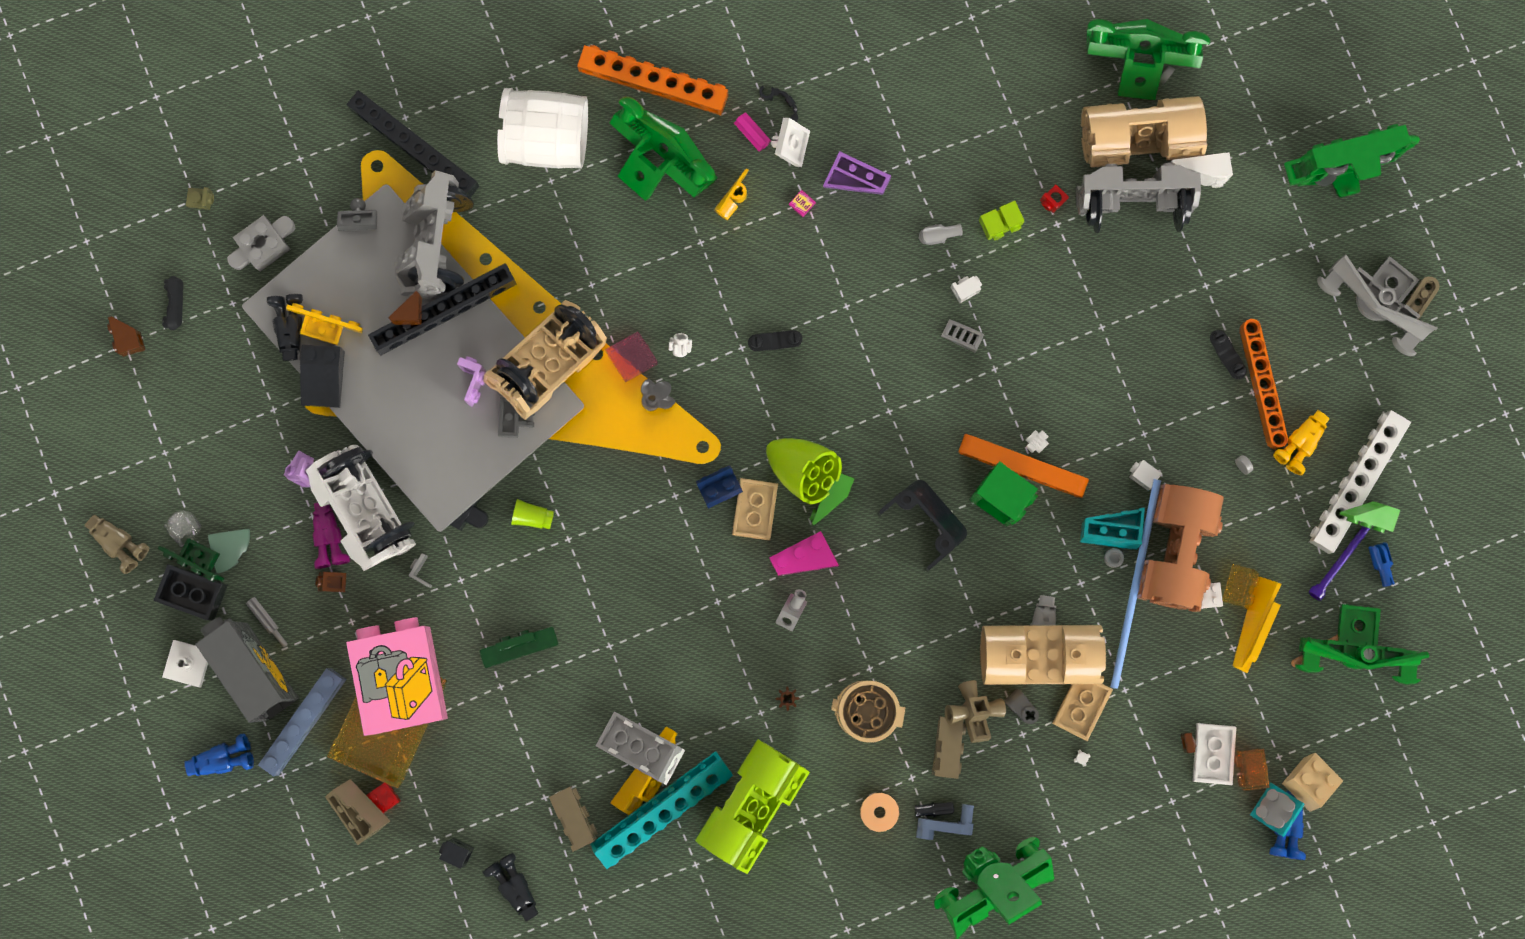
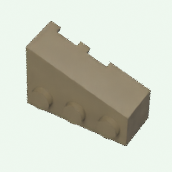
[932,716,966,779]
[325,779,390,845]
[549,786,598,852]

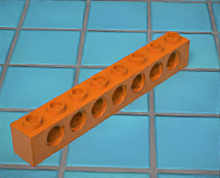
[577,45,728,116]

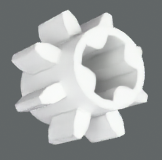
[669,333,692,357]
[1026,430,1049,453]

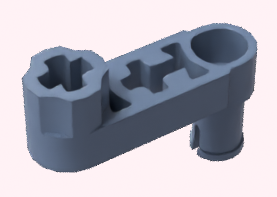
[916,804,974,840]

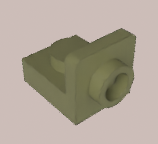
[186,187,214,210]

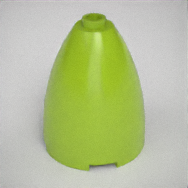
[766,438,842,504]

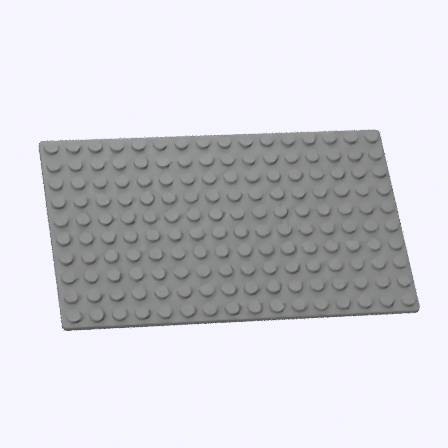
[242,184,584,532]

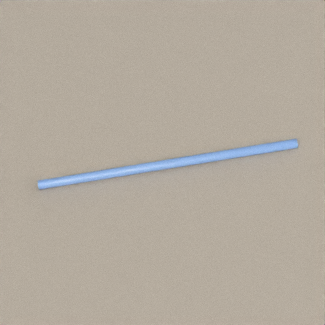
[1110,479,1161,689]

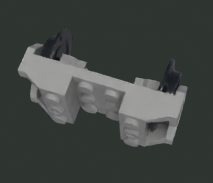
[1076,163,1201,233]
[394,170,474,299]

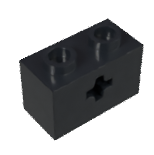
[439,838,475,869]

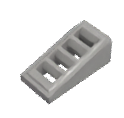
[941,319,984,353]

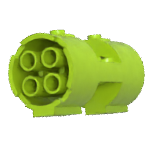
[695,739,810,874]

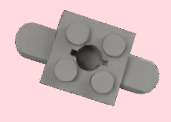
[227,215,295,271]

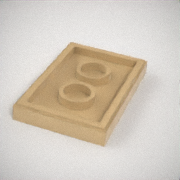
[732,478,778,541]
[1052,684,1113,741]

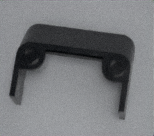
[877,480,967,572]

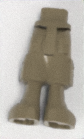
[85,515,149,574]

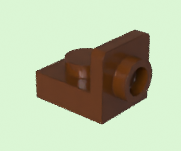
[315,572,346,593]

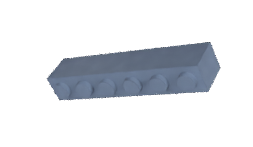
[258,668,347,777]

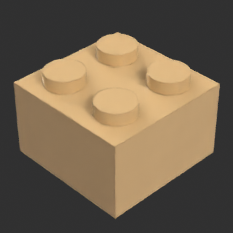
[1282,753,1343,812]

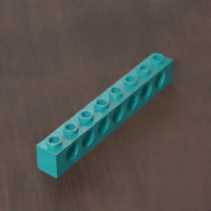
[590,751,733,869]

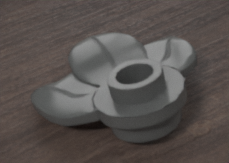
[641,379,676,411]

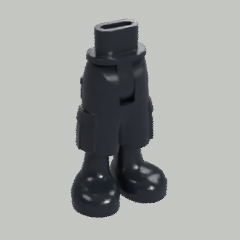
[267,294,303,361]
[482,852,539,921]

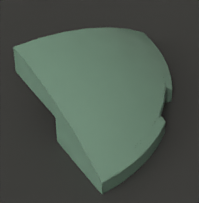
[208,529,250,574]

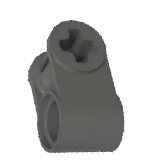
[1004,688,1039,724]

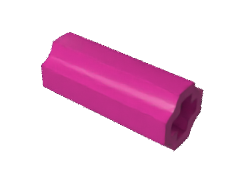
[734,112,771,152]

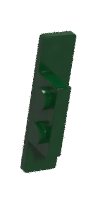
[158,538,225,582]
[480,627,559,668]

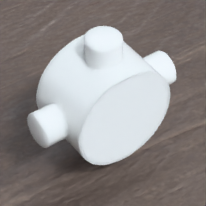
[1074,750,1090,767]

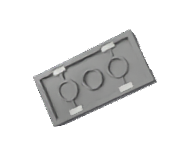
[596,711,685,785]

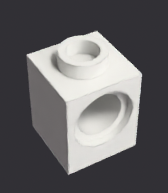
[1129,460,1162,491]

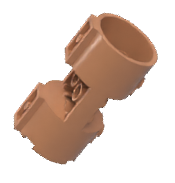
[1137,484,1224,612]

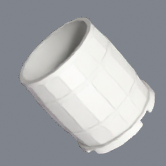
[498,88,588,169]

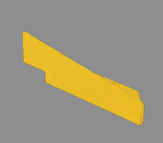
[1233,576,1281,673]
[611,727,677,815]

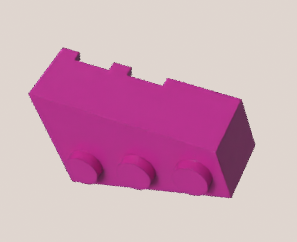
[769,531,839,576]

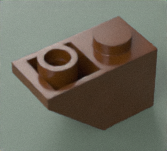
[107,316,145,356]

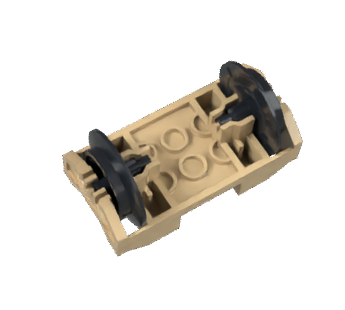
[483,300,607,420]

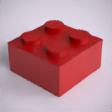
[366,781,401,814]

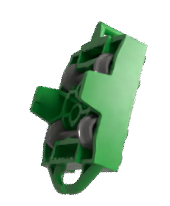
[1284,124,1420,198]

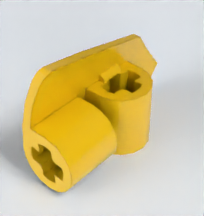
[714,169,749,220]

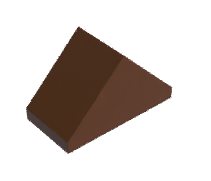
[388,291,422,325]

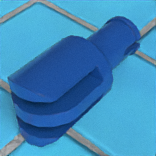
[1368,542,1395,587]

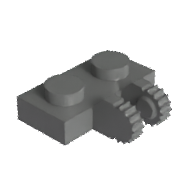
[498,397,535,437]

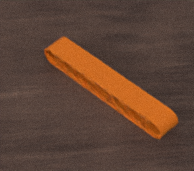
[1240,319,1288,449]
[958,434,1089,498]

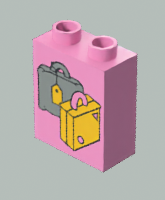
[346,617,448,736]

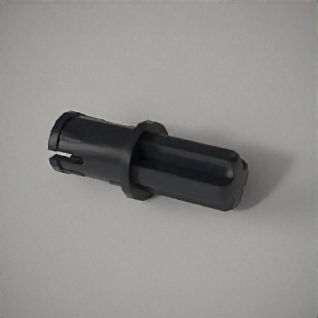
[915,802,954,818]

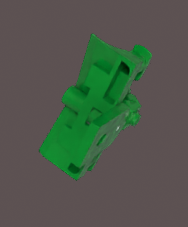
[934,837,1055,939]

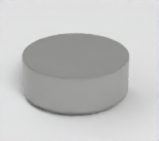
[1160,66,1175,85]
[1235,455,1253,475]
[1104,548,1124,568]

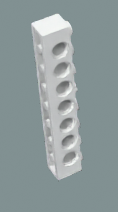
[1309,410,1411,554]

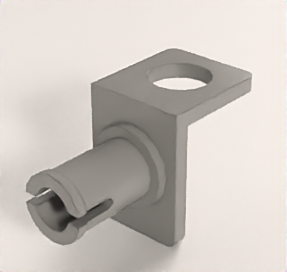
[776,589,807,631]

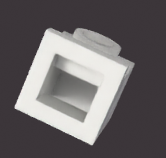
[950,276,982,303]

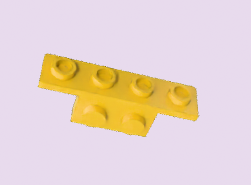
[286,303,363,346]

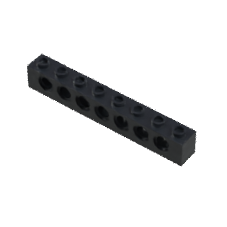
[346,90,480,198]
[368,263,517,356]

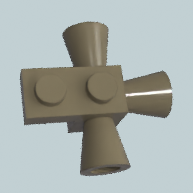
[945,680,1006,743]

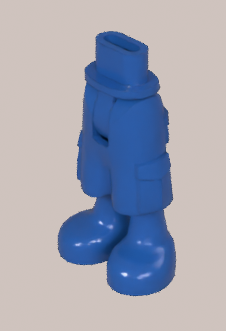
[184,734,254,776]
[1269,791,1306,860]

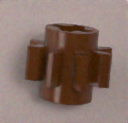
[775,686,800,711]

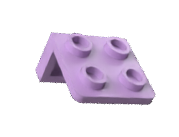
[457,356,486,407]

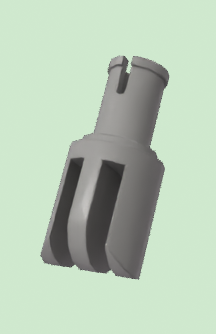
[919,224,963,245]

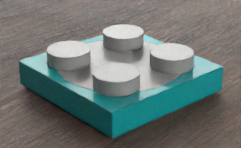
[1250,782,1305,837]

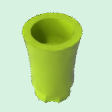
[511,499,554,529]

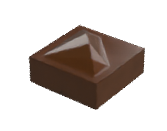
[1181,732,1196,753]

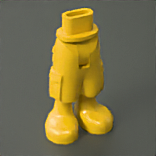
[1273,410,1329,475]

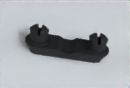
[162,276,183,330]
[748,330,803,351]
[1210,330,1247,379]

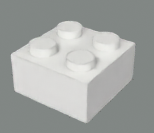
[1201,582,1223,609]

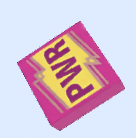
[789,190,816,217]

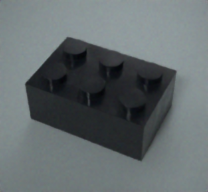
[153,564,228,621]

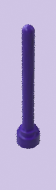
[1308,526,1370,601]

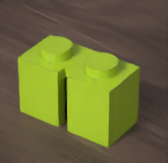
[979,201,1024,240]

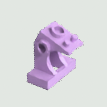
[284,451,327,487]

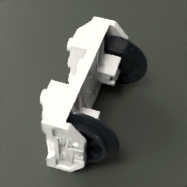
[305,445,416,571]

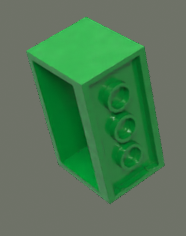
[969,461,1038,527]

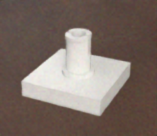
[771,118,810,167]
[162,640,208,687]

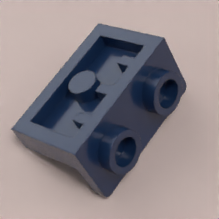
[696,466,743,509]

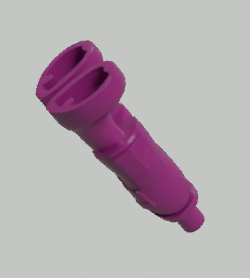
[312,503,350,569]

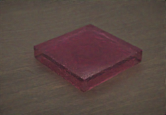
[605,332,658,382]

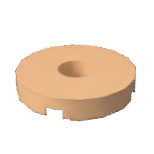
[860,793,899,832]

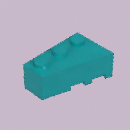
[1080,507,1145,550]

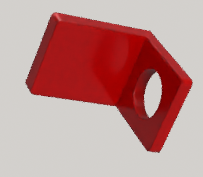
[1040,185,1069,213]

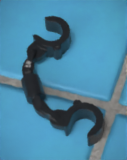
[759,85,798,123]

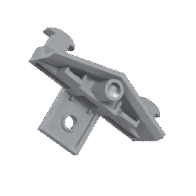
[1317,254,1438,356]

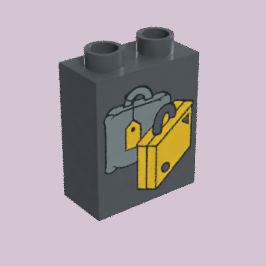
[195,617,300,723]

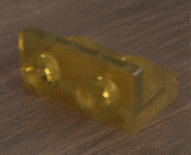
[1222,564,1260,610]

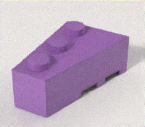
[823,151,891,195]

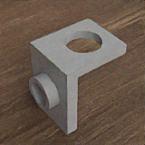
[408,553,432,588]

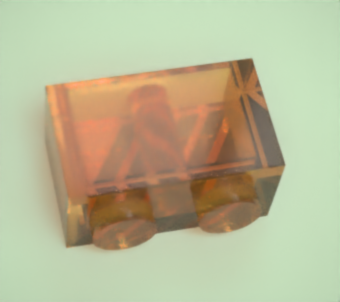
[1235,748,1270,791]

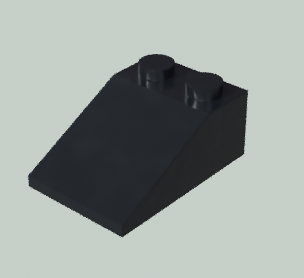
[300,345,345,408]

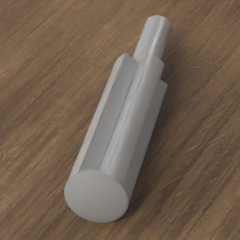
[246,597,288,647]

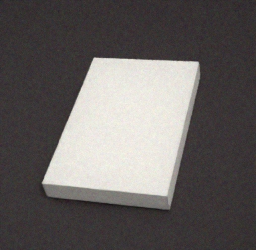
[1192,723,1236,785]

